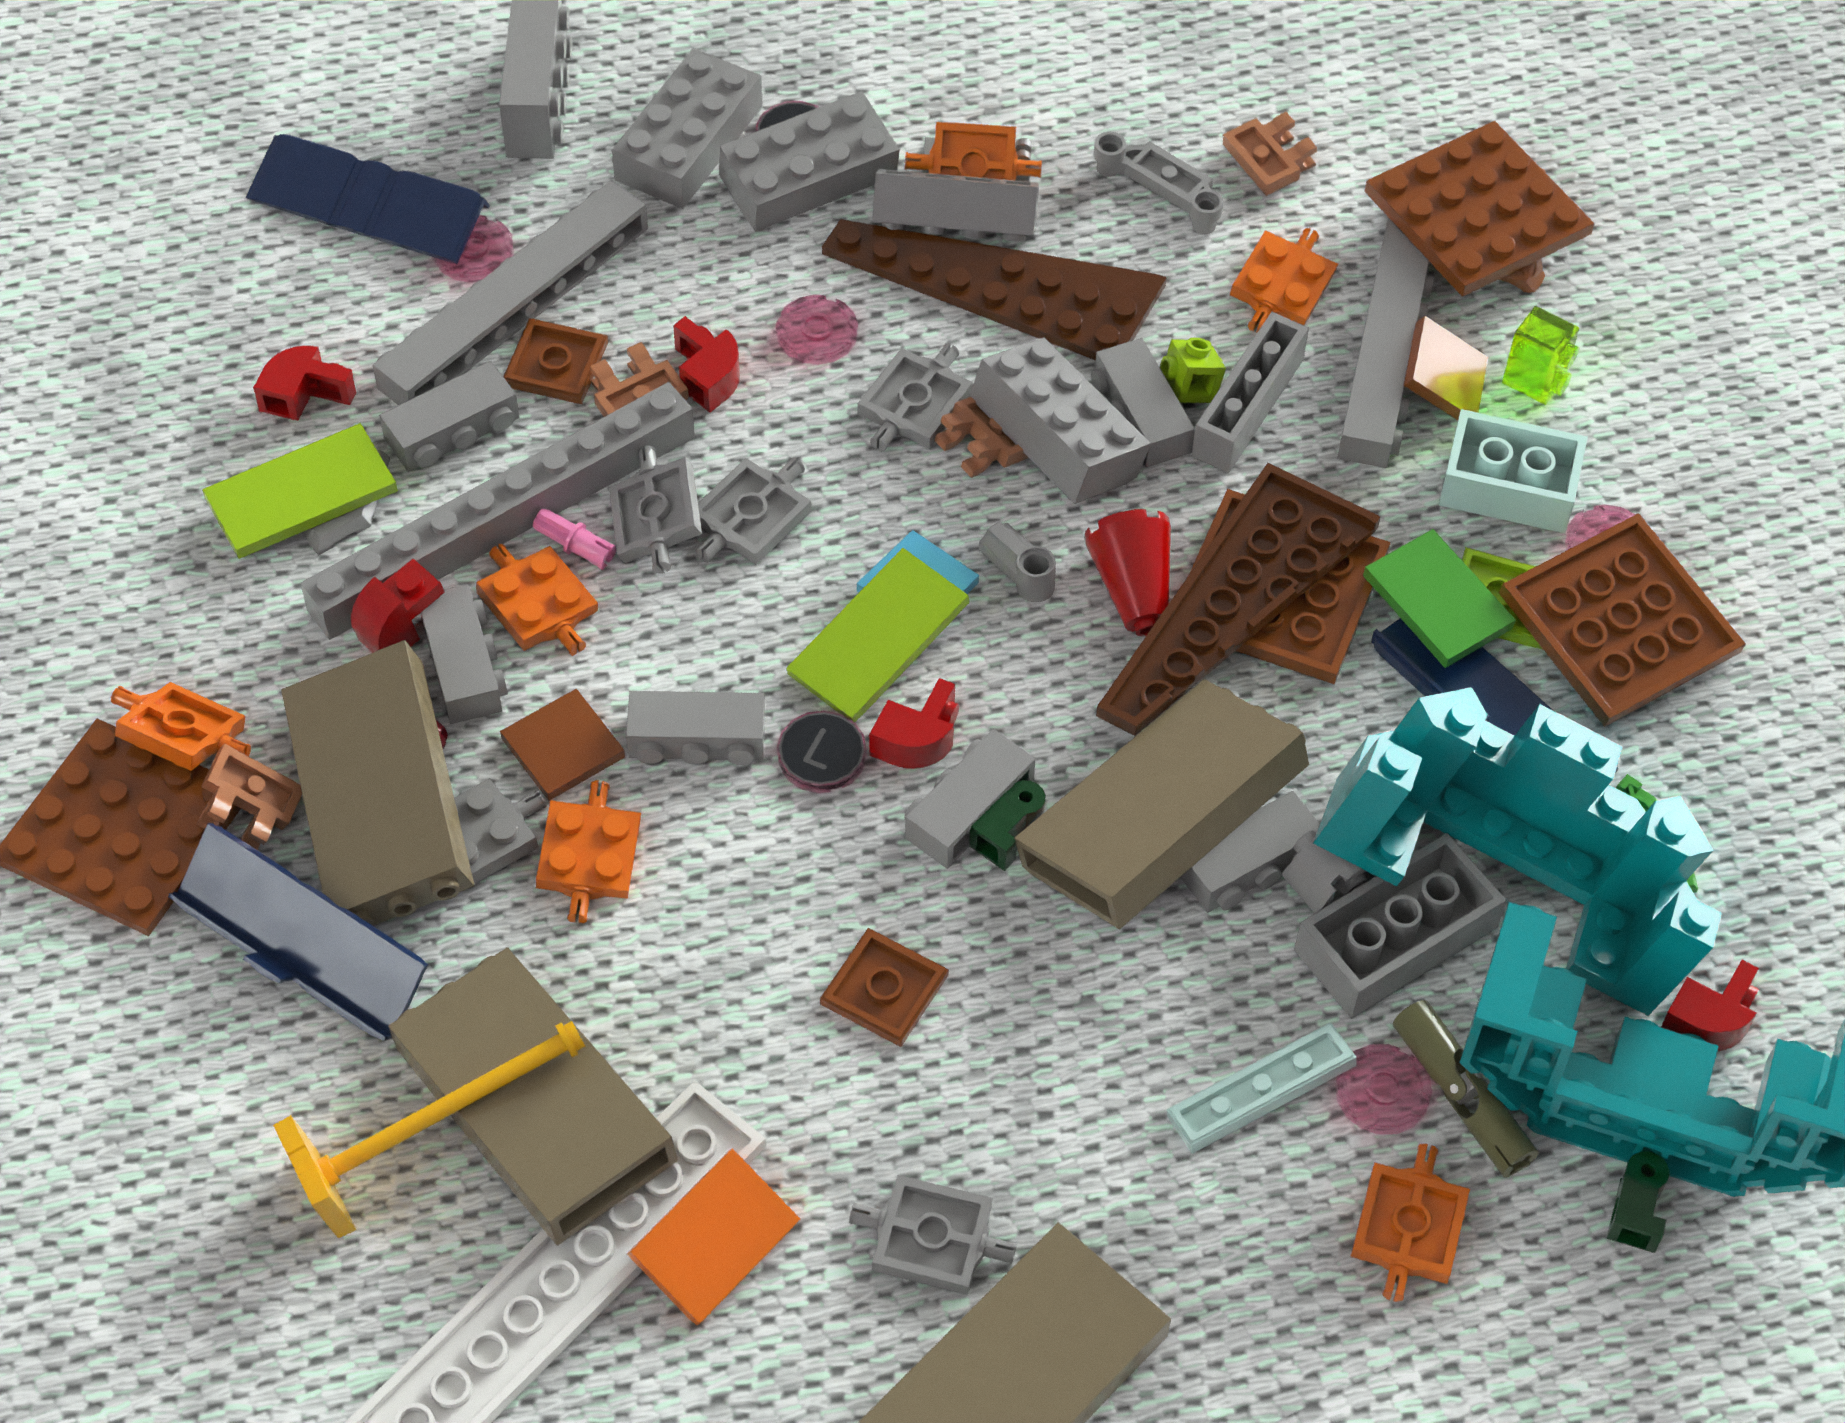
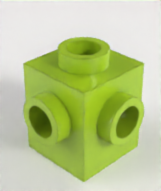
[1160,337,1226,403]

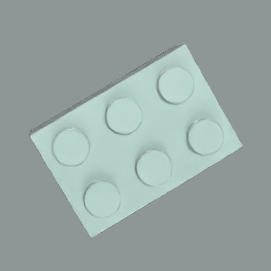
[1439,409,1588,533]

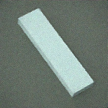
[1167,1022,1357,1154]

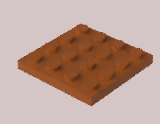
[1364,120,1595,297]
[1189,489,1391,685]
[1499,513,1746,727]
[0,718,241,936]

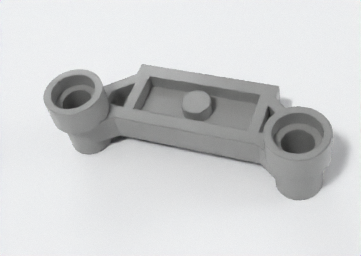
[1094,132,1223,234]

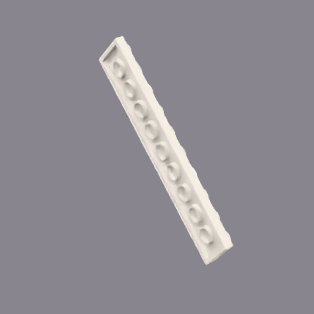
[345,1080,766,1423]

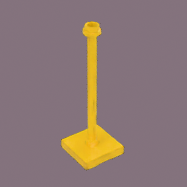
[273,1021,586,1238]

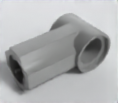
[979,521,1056,602]

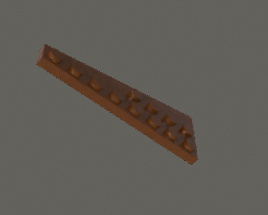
[822,219,1167,361]
[1096,463,1381,736]

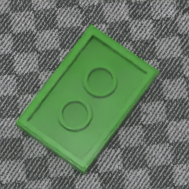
[1363,529,1516,668]

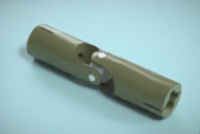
[1392,1000,1539,1178]

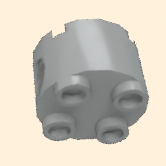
[1282,831,1376,914]

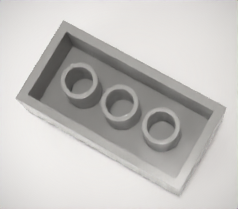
[499,0,572,159]
[612,48,763,209]
[719,91,900,232]
[969,337,1151,504]
[1294,833,1507,1019]

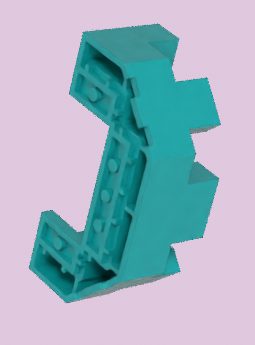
[1313,687,1722,1016]
[1459,902,1845,1197]

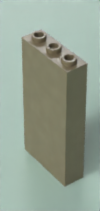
[281,640,475,926]
[1014,679,1309,930]
[388,947,678,1246]
[858,1222,1171,1423]

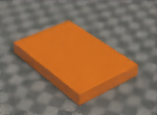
[627,1148,800,1325]

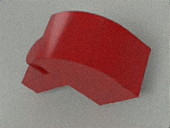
[673,316,740,413]
[253,346,356,421]
[351,558,445,653]
[869,678,960,769]
[1661,960,1759,1052]

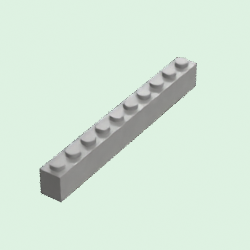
[300,382,695,640]

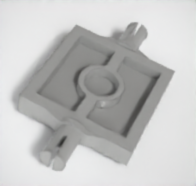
[857,343,973,451]
[609,446,702,574]
[696,458,812,565]
[454,778,547,892]
[849,1175,1017,1295]

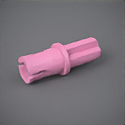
[533,509,616,570]

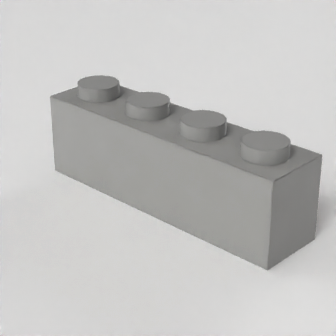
[872,169,1039,242]
[1191,312,1309,473]

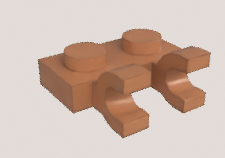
[1223,111,1317,196]
[590,342,688,417]
[934,397,1029,478]
[196,744,302,850]

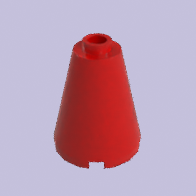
[1084,509,1171,636]

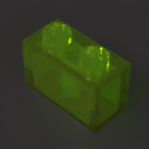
[1502,306,1580,405]

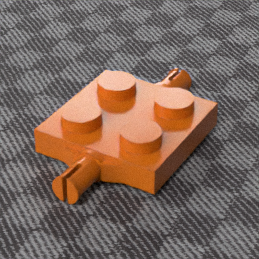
[905,122,1042,181]
[1230,228,1338,333]
[476,544,598,656]
[111,682,251,771]
[536,780,641,923]
[1350,1144,1470,1302]

